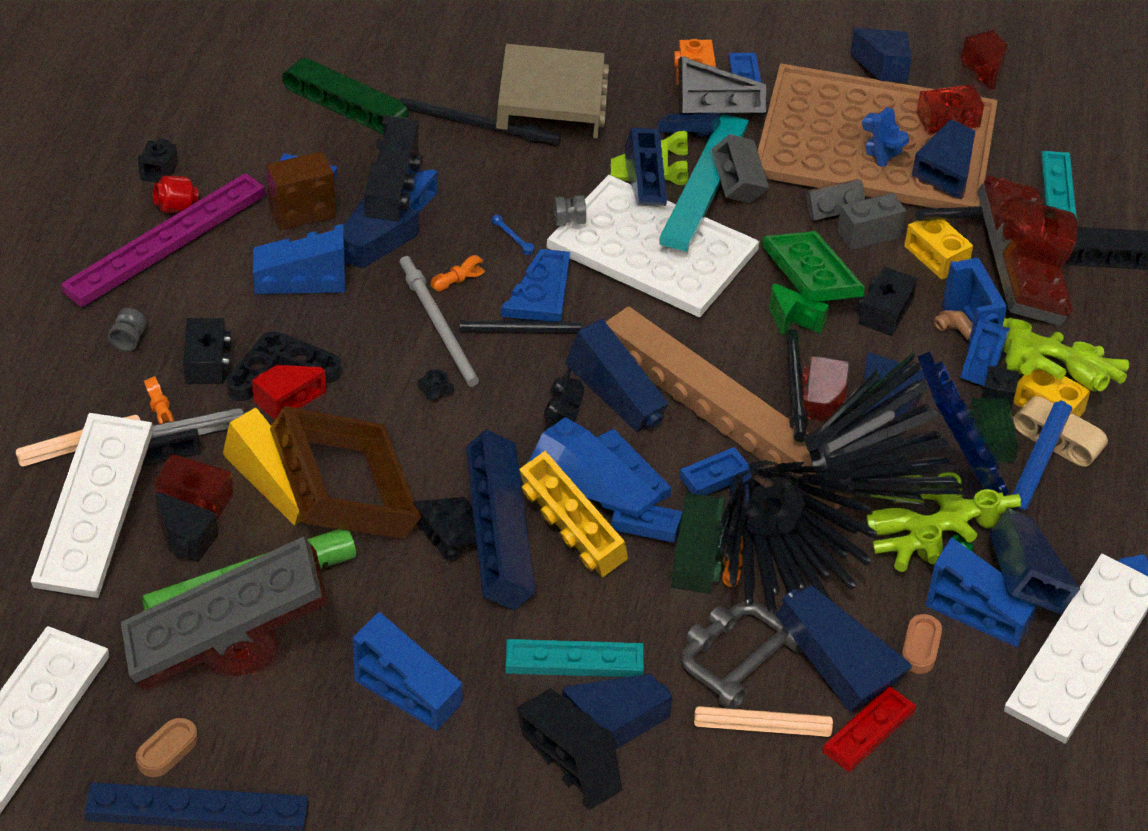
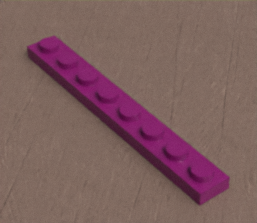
[61,173,265,308]

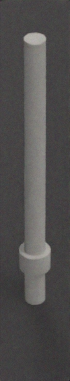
[399,256,479,387]

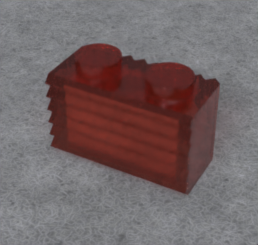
[802,357,848,422]

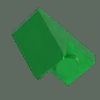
[769,283,829,336]

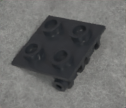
[413,497,477,561]

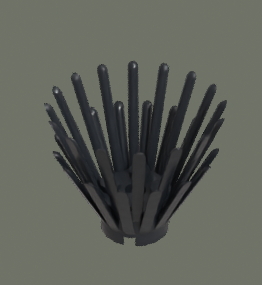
[803,352,965,505]
[718,460,876,614]

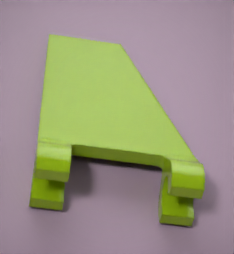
[611,131,688,185]

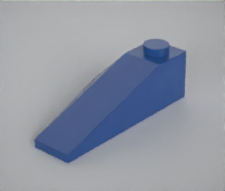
[528,417,660,517]

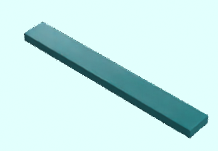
[659,114,749,251]

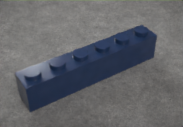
[466,429,536,610]

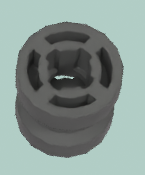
[553,195,586,226]
[107,308,147,351]

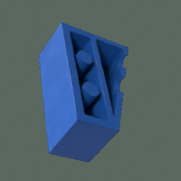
[253,224,345,294]
[925,537,1037,648]
[353,612,462,731]

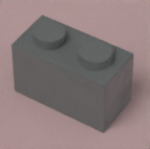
[711,134,769,203]
[837,193,906,250]

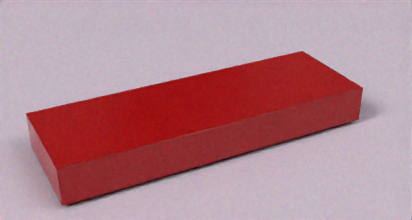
[822,686,917,772]

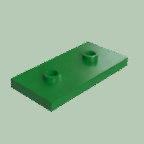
[762,231,865,303]

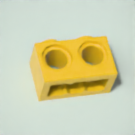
[904,220,973,280]
[1013,370,1091,417]

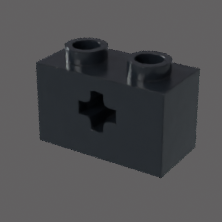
[857,266,918,336]
[183,318,231,384]

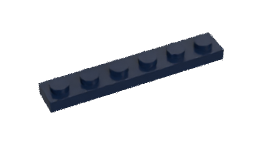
[84,782,308,831]

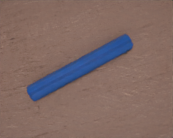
[1012,400,1072,511]

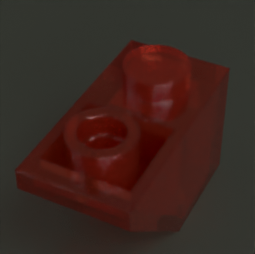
[961,30,1007,90]

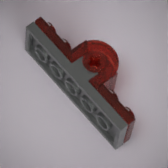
[977,175,1078,326]
[121,536,328,689]

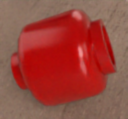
[153,175,198,214]

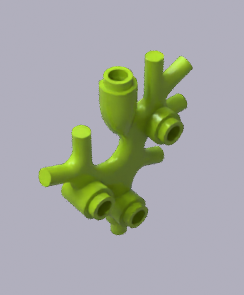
[1003,318,1129,391]
[866,472,1021,572]

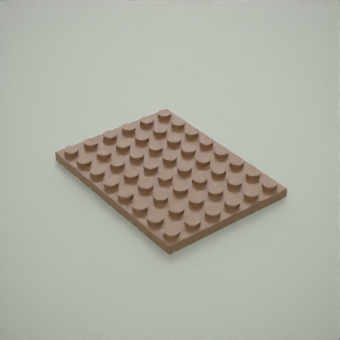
[758,63,998,208]

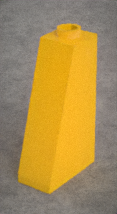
[223,408,302,526]

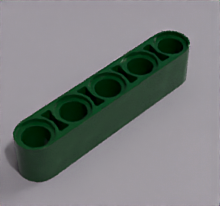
[282,57,409,134]

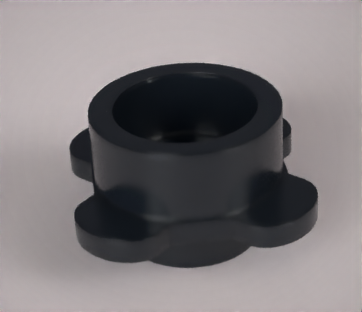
[418,369,454,400]

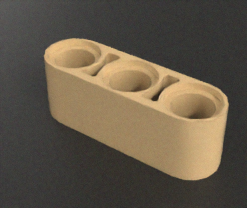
[1013,396,1108,467]

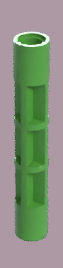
[141,529,356,611]

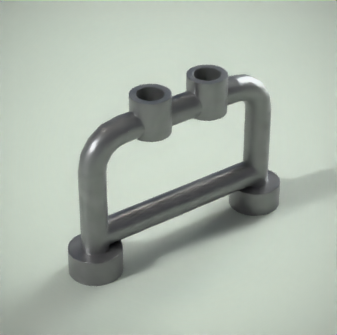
[681,602,803,709]

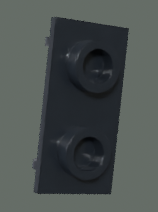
[543,368,584,431]

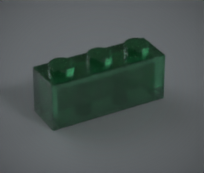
[671,493,728,594]

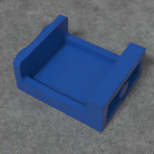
[942,258,1007,351]

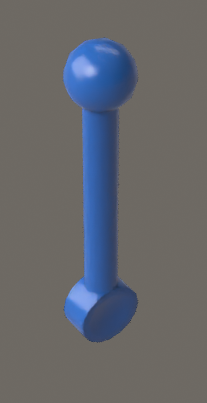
[491,214,534,255]

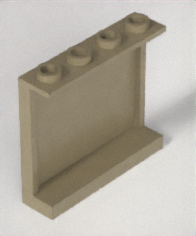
[496,44,609,138]

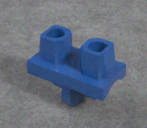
[862,107,909,167]

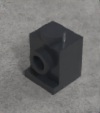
[138,139,178,183]

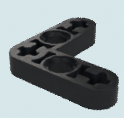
[227,332,341,401]

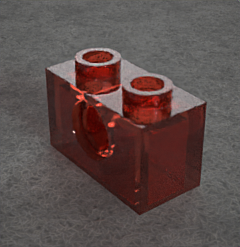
[916,84,985,134]
[155,454,234,520]

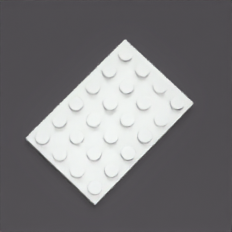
[547,175,759,318]

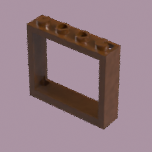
[270,406,421,539]

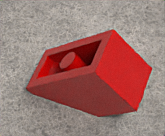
[252,365,326,420]

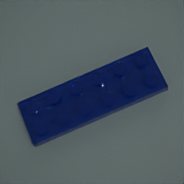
[918,351,1010,496]

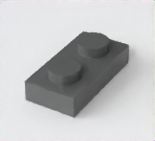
[805,179,865,221]

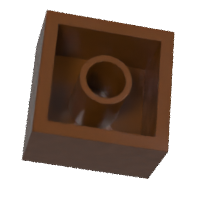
[266,151,335,231]

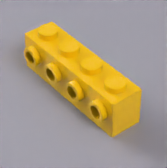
[519,451,629,578]

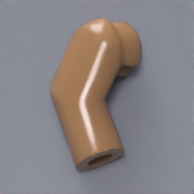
[934,310,973,341]

